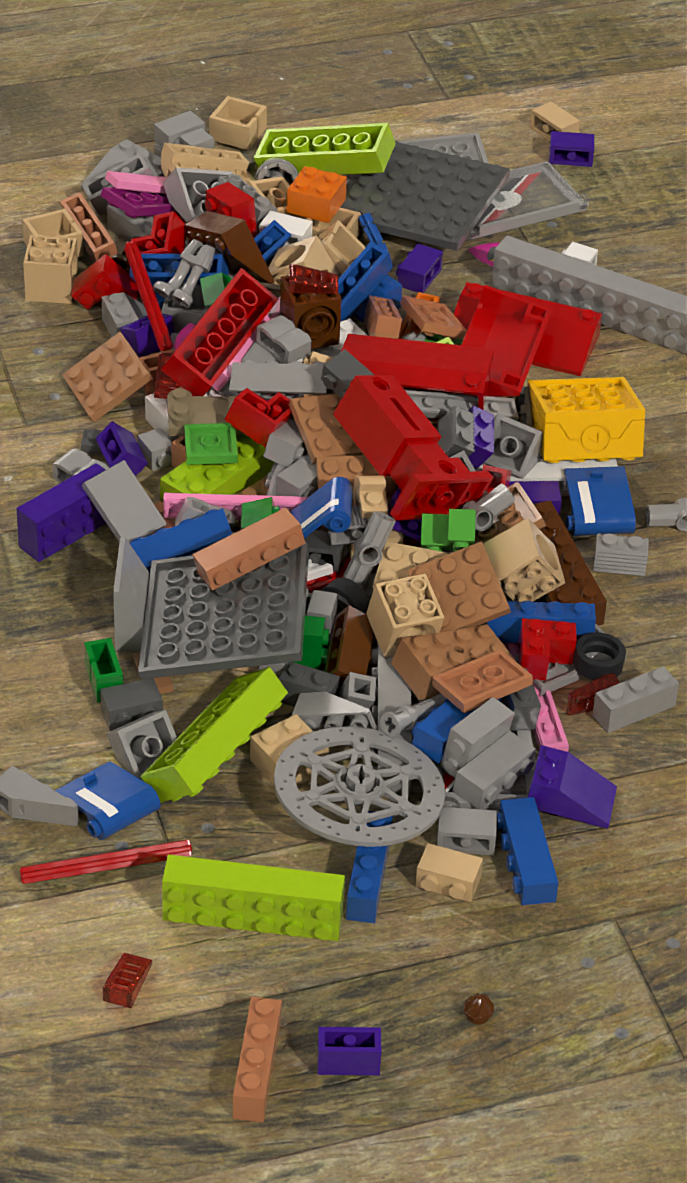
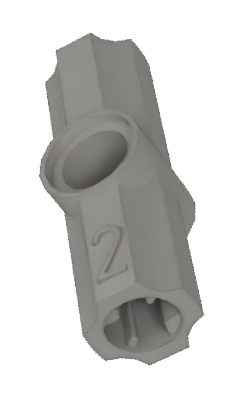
[462,484,515,532]
[645,498,687,532]
[343,511,396,589]

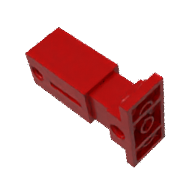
[333,375,494,520]

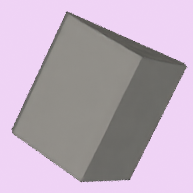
[484,414,543,479]

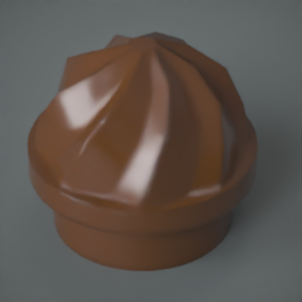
[463,992,494,1024]

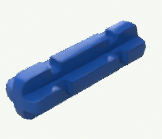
[358,213,388,251]

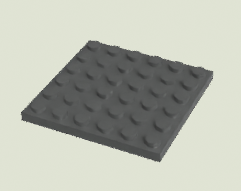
[340,141,510,251]
[138,541,309,679]

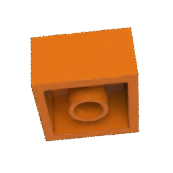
[287,166,347,223]

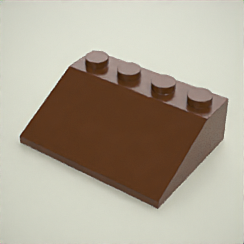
[185,211,275,284]

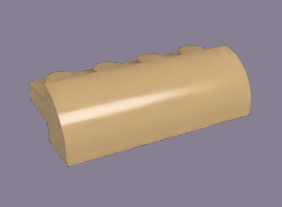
[161,143,255,184]

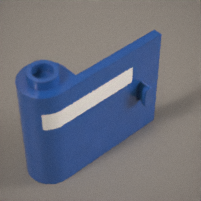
[564,466,636,536]
[290,477,353,538]
[55,761,161,840]

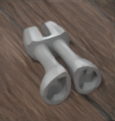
[153,239,215,308]

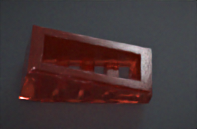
[289,264,338,293]
[154,352,181,399]
[566,673,620,716]
[103,952,152,1009]

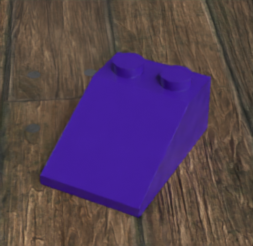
[527,745,617,829]

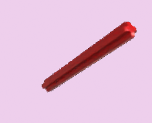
[124,241,173,352]
[20,840,192,884]

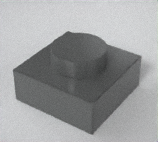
[81,429,103,454]

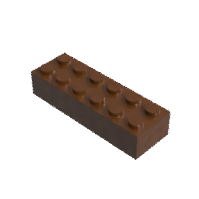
[534,500,607,626]

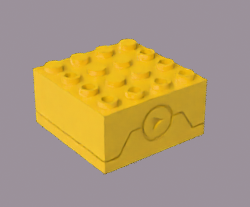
[527,377,645,463]

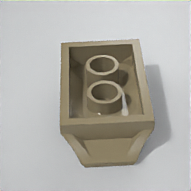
[167,388,244,436]

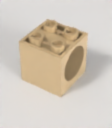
[23,235,78,304]
[268,235,340,285]
[484,518,565,602]
[366,573,445,658]

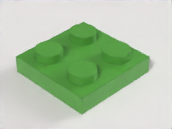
[184,423,238,465]

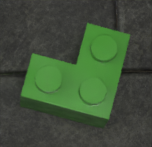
[421,509,476,552]

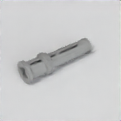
[380,693,446,737]

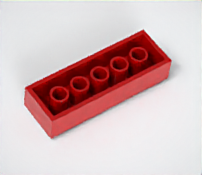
[160,268,278,396]

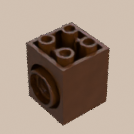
[280,270,341,349]

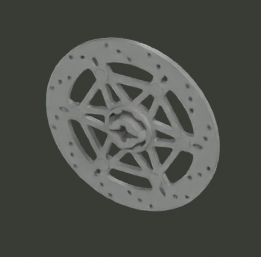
[274,727,445,847]

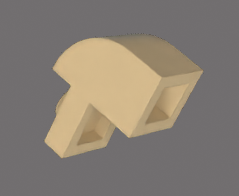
[353,475,388,518]

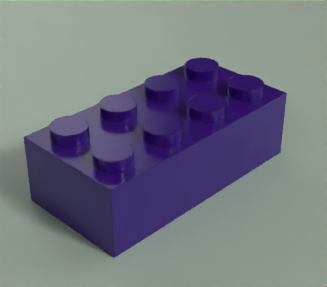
[16,463,106,562]

